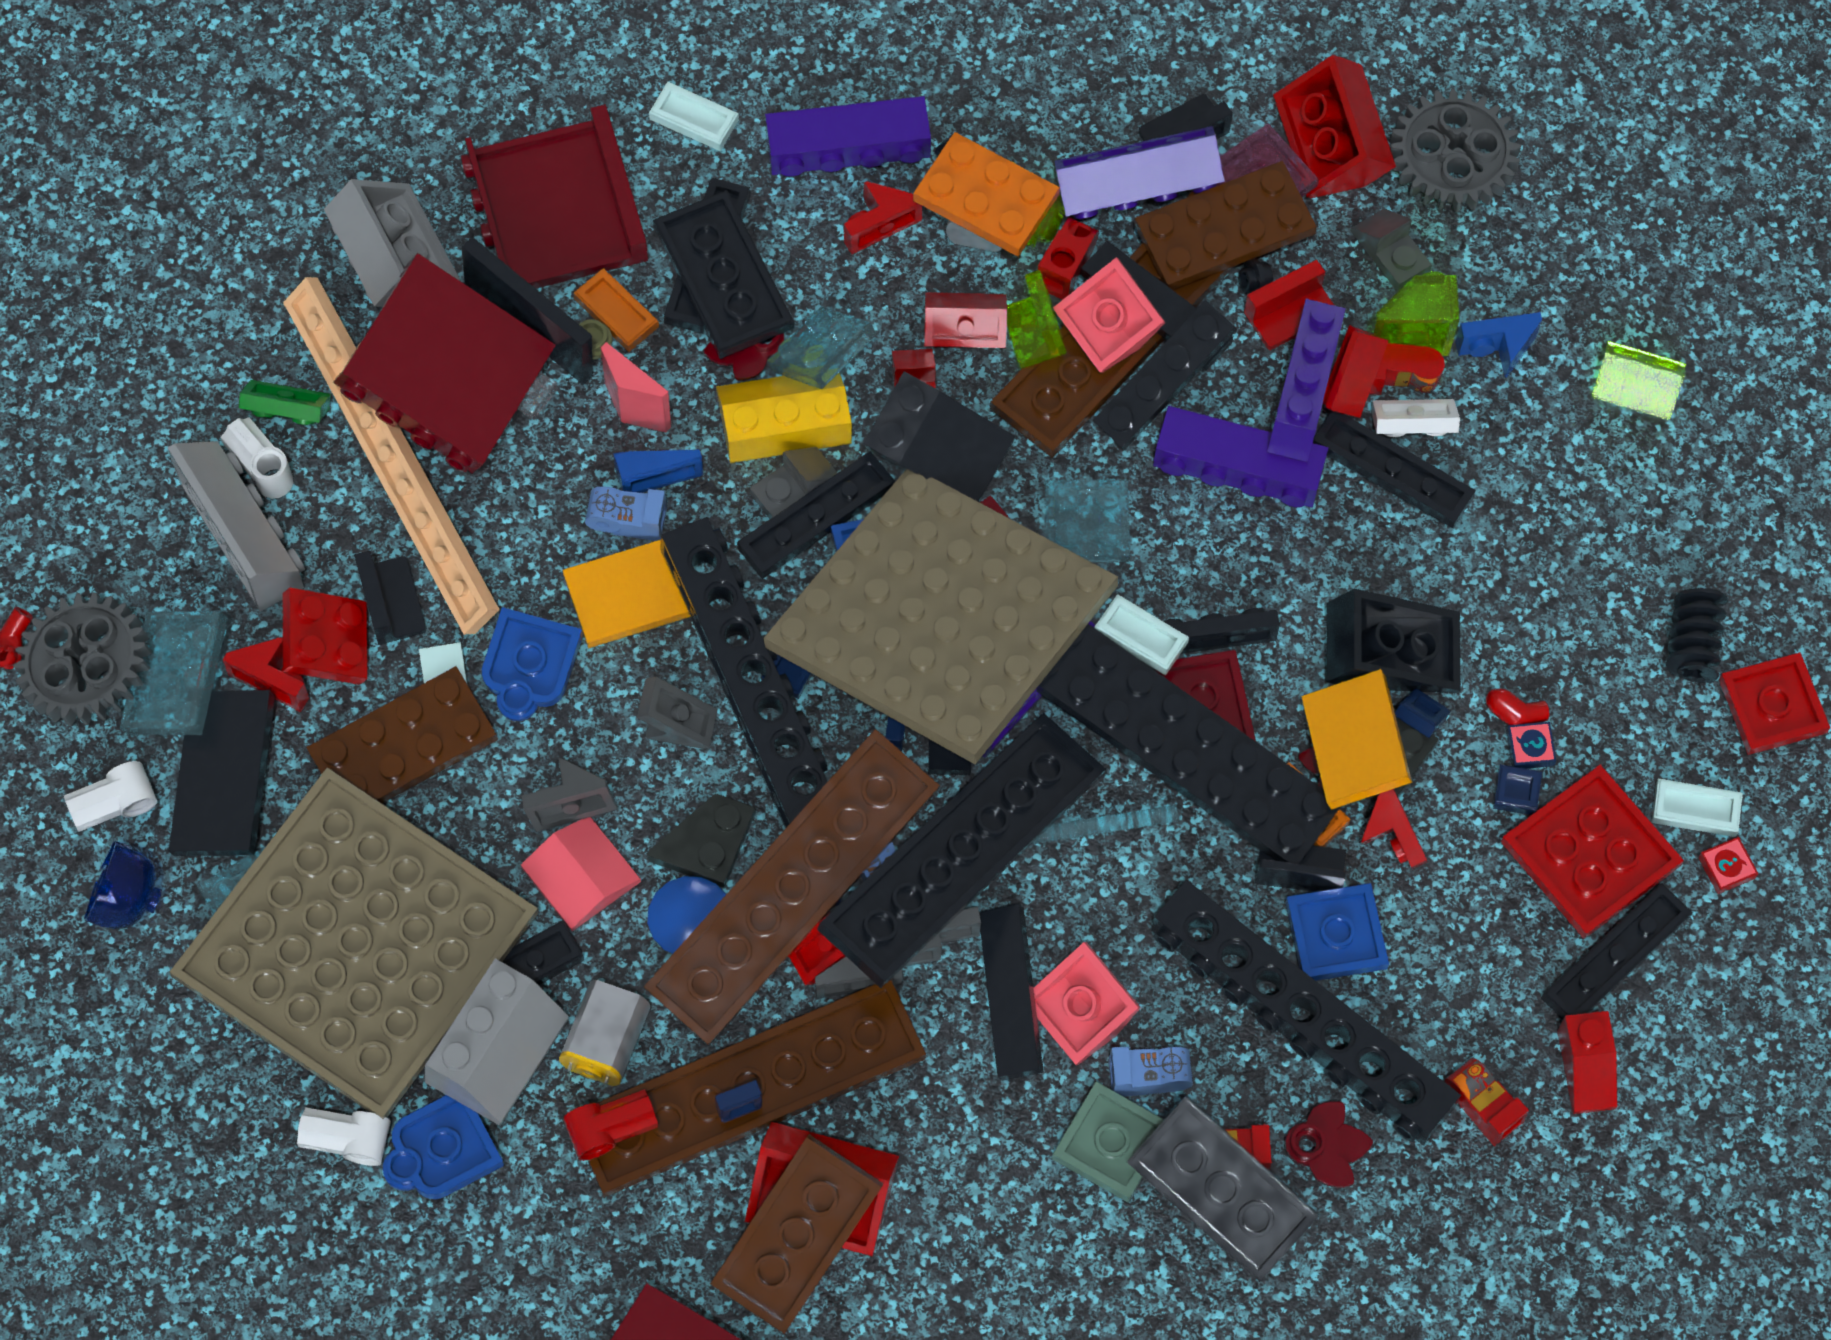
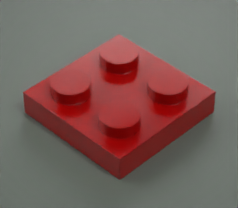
[283,587,367,685]
[1719,652,1830,755]

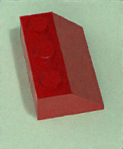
[1273,55,1396,199]
[744,1122,899,1256]

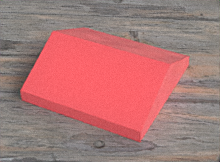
[1053,257,1166,373]
[601,342,671,433]
[521,817,641,932]
[1034,942,1141,1065]

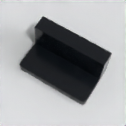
[1138,94,1233,141]
[354,551,426,645]
[1255,845,1346,892]

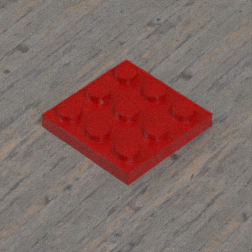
[1501,765,1684,939]

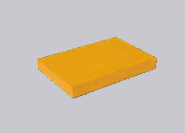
[562,540,694,649]
[1301,669,1412,810]

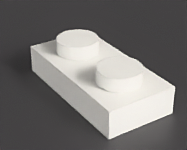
[1372,399,1460,437]

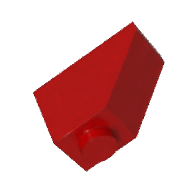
[1557,1011,1617,1114]

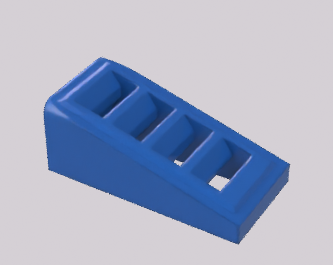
[613,449,703,493]

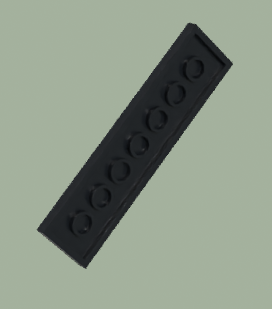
[1036,624,1342,864]
[817,713,1106,988]

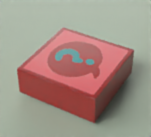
[1698,837,1758,894]

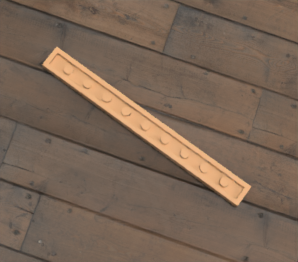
[283,277,500,635]

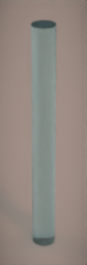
[1031,805,1179,845]

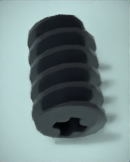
[1666,588,1728,683]

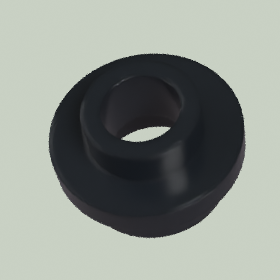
[1239,259,1273,295]

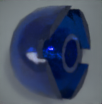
[84,841,162,929]

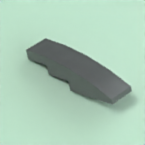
[815,906,981,999]

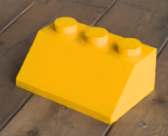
[716,367,852,463]

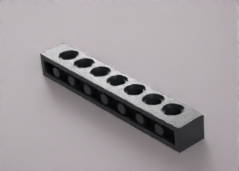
[660,517,828,829]
[1151,879,1461,1146]

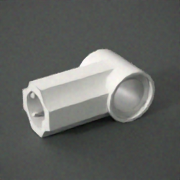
[221,417,293,499]
[64,761,157,832]
[297,1107,391,1166]

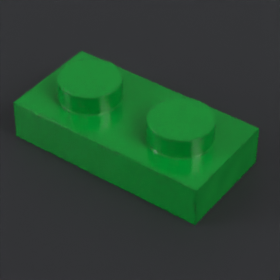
[239,380,331,425]

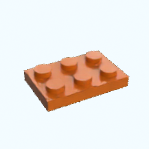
[913,132,1060,257]

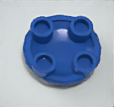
[647,876,726,954]

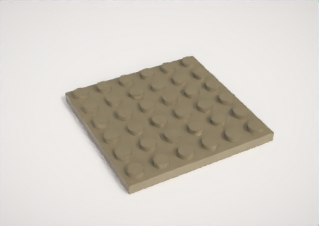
[764,469,1118,764]
[169,768,538,1119]

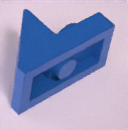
[1455,312,1542,378]

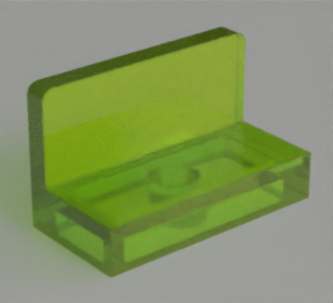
[1007,270,1067,368]
[1592,341,1687,420]

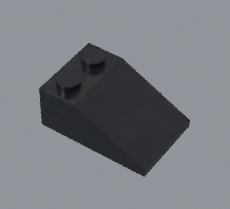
[863,371,1016,502]
[1327,588,1461,693]

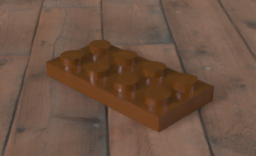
[1134,160,1317,290]
[306,666,498,804]
[710,1134,883,1334]

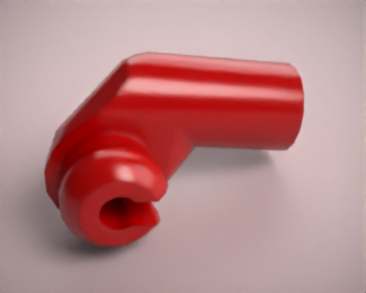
[0,607,33,670]
[1486,688,1549,725]

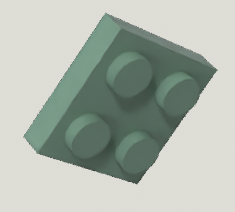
[1052,1082,1164,1203]

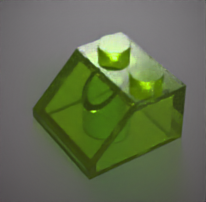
[1372,272,1460,356]

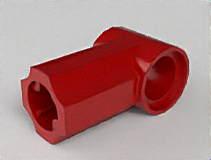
[563,1089,658,1161]

